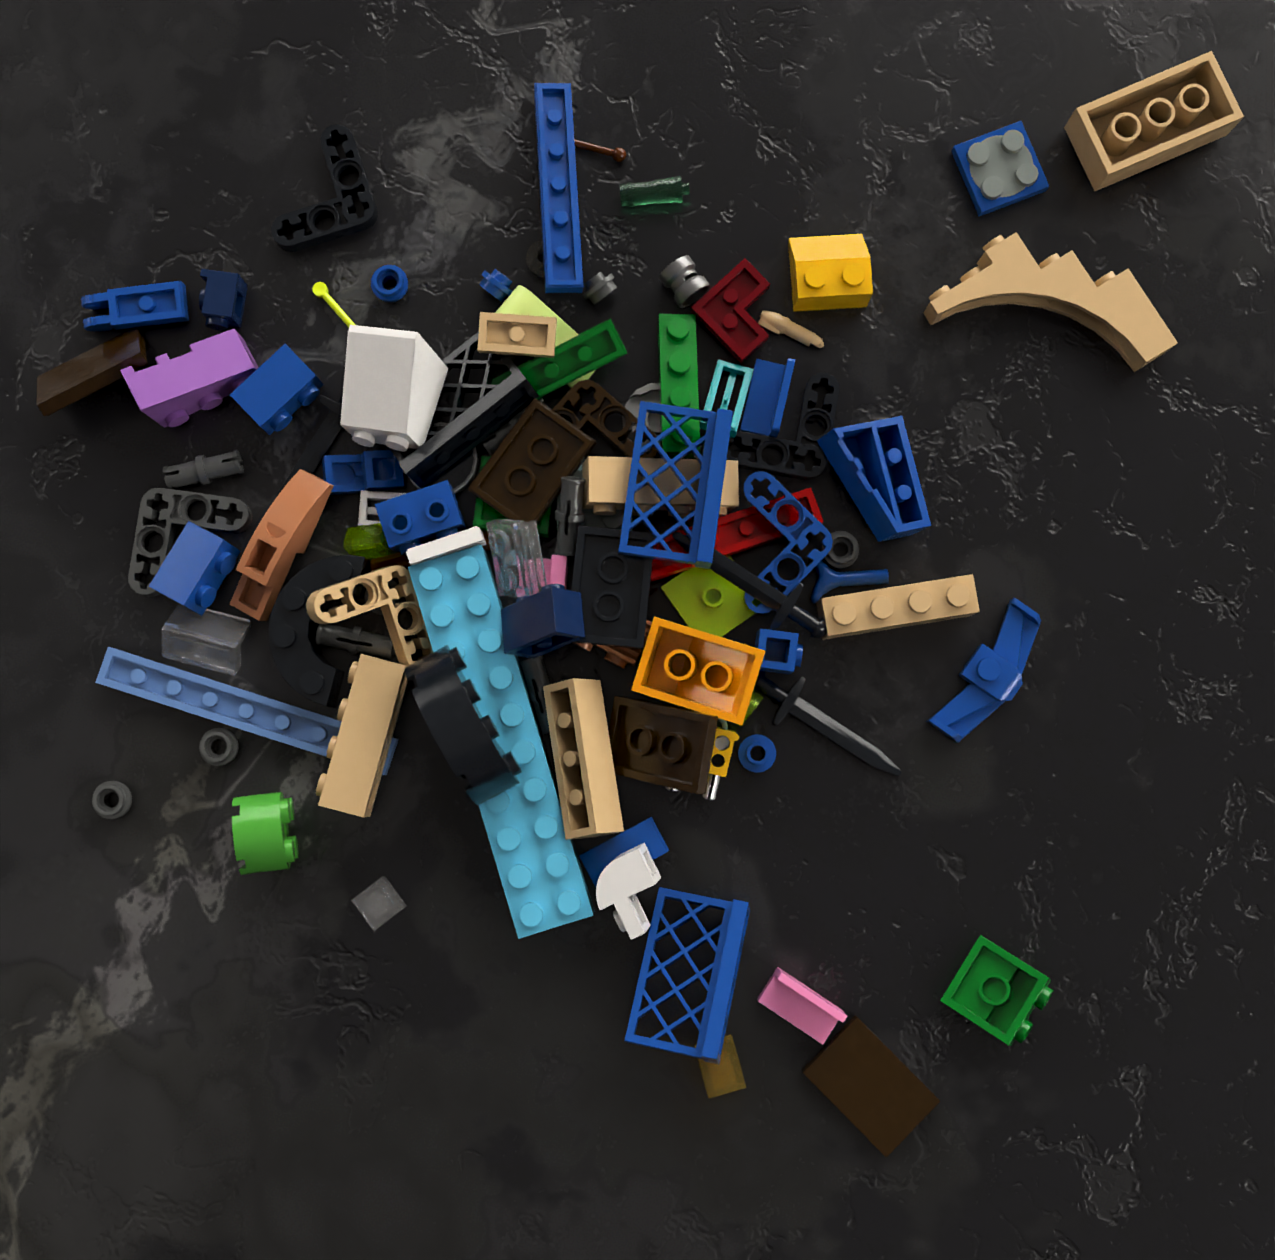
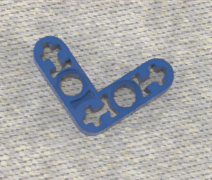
[743,471,833,614]

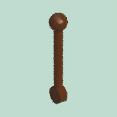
[574,139,626,162]

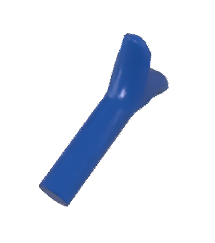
[811,560,889,604]

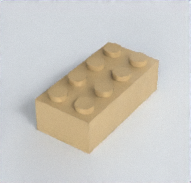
[1064,51,1244,191]

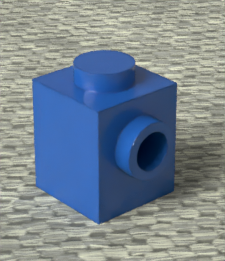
[755,628,803,674]

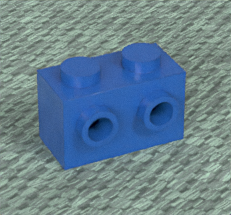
[230,343,324,435]
[375,480,466,555]
[149,521,241,616]

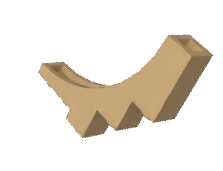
[923,232,1178,372]

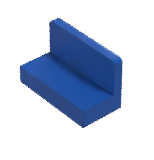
[740,358,795,438]

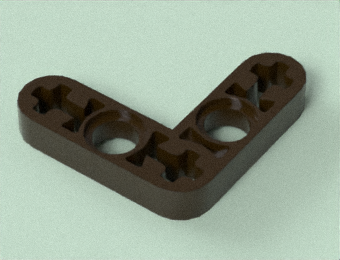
[552,380,660,458]

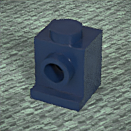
[199,269,248,331]

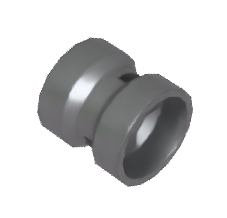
[659,255,710,308]

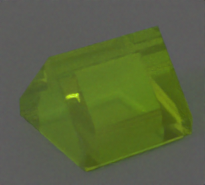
[343,523,391,559]

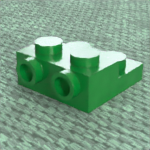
[940,935,1054,1046]

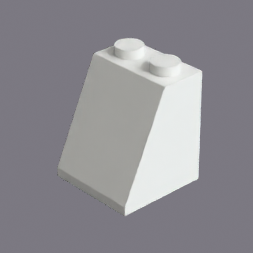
[340,325,449,452]

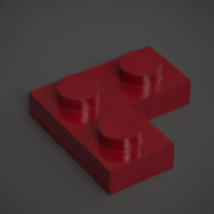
[691,258,770,364]

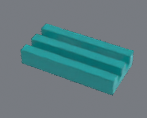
[700,359,754,438]

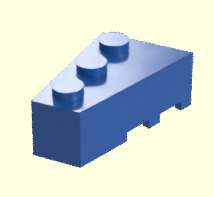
[817,416,931,542]

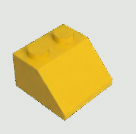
[788,234,873,312]

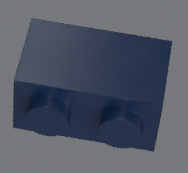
[501,584,585,659]

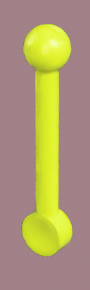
[312,282,355,328]

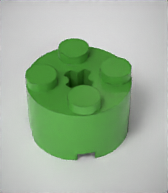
[232,792,298,875]

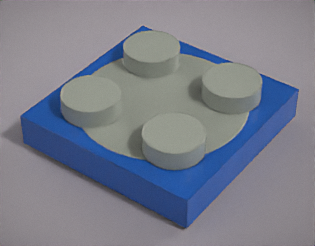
[951,121,1050,217]

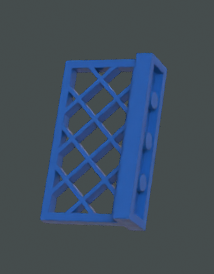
[618,401,733,569]
[624,887,750,1065]

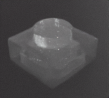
[351,876,407,931]

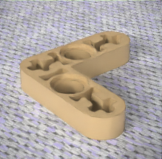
[306,565,433,666]

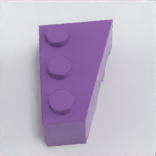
[120,329,259,428]

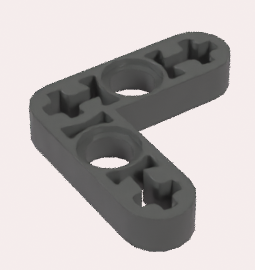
[128,488,253,597]

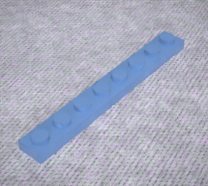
[95,647,399,775]

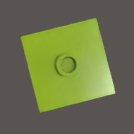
[661,556,763,637]

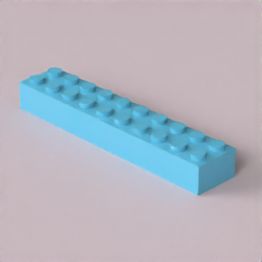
[408,545,595,939]

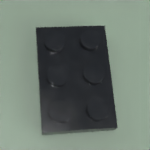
[571,525,655,650]

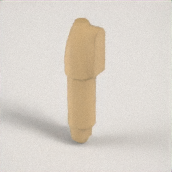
[758,311,824,348]

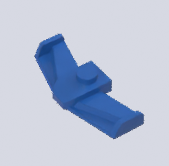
[926,598,1041,743]

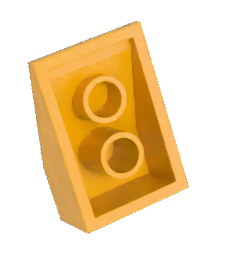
[631,616,766,726]

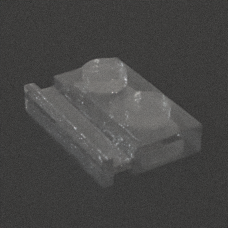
[486,519,547,597]

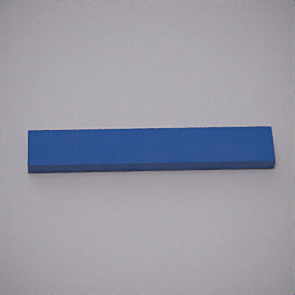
[534,83,584,293]

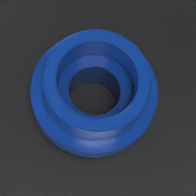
[371,265,409,302]
[479,269,513,302]
[738,734,776,773]

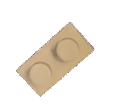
[477,312,557,358]

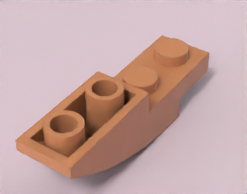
[230,469,334,621]

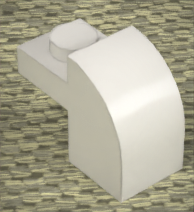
[596,842,661,940]

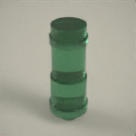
[619,176,690,207]

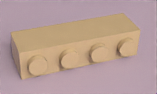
[582,456,739,517]
[816,574,980,640]
[316,654,408,818]
[543,678,624,840]

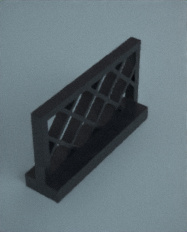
[389,331,539,489]

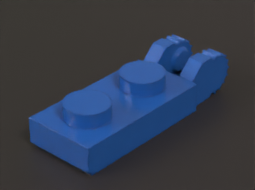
[81,281,189,332]

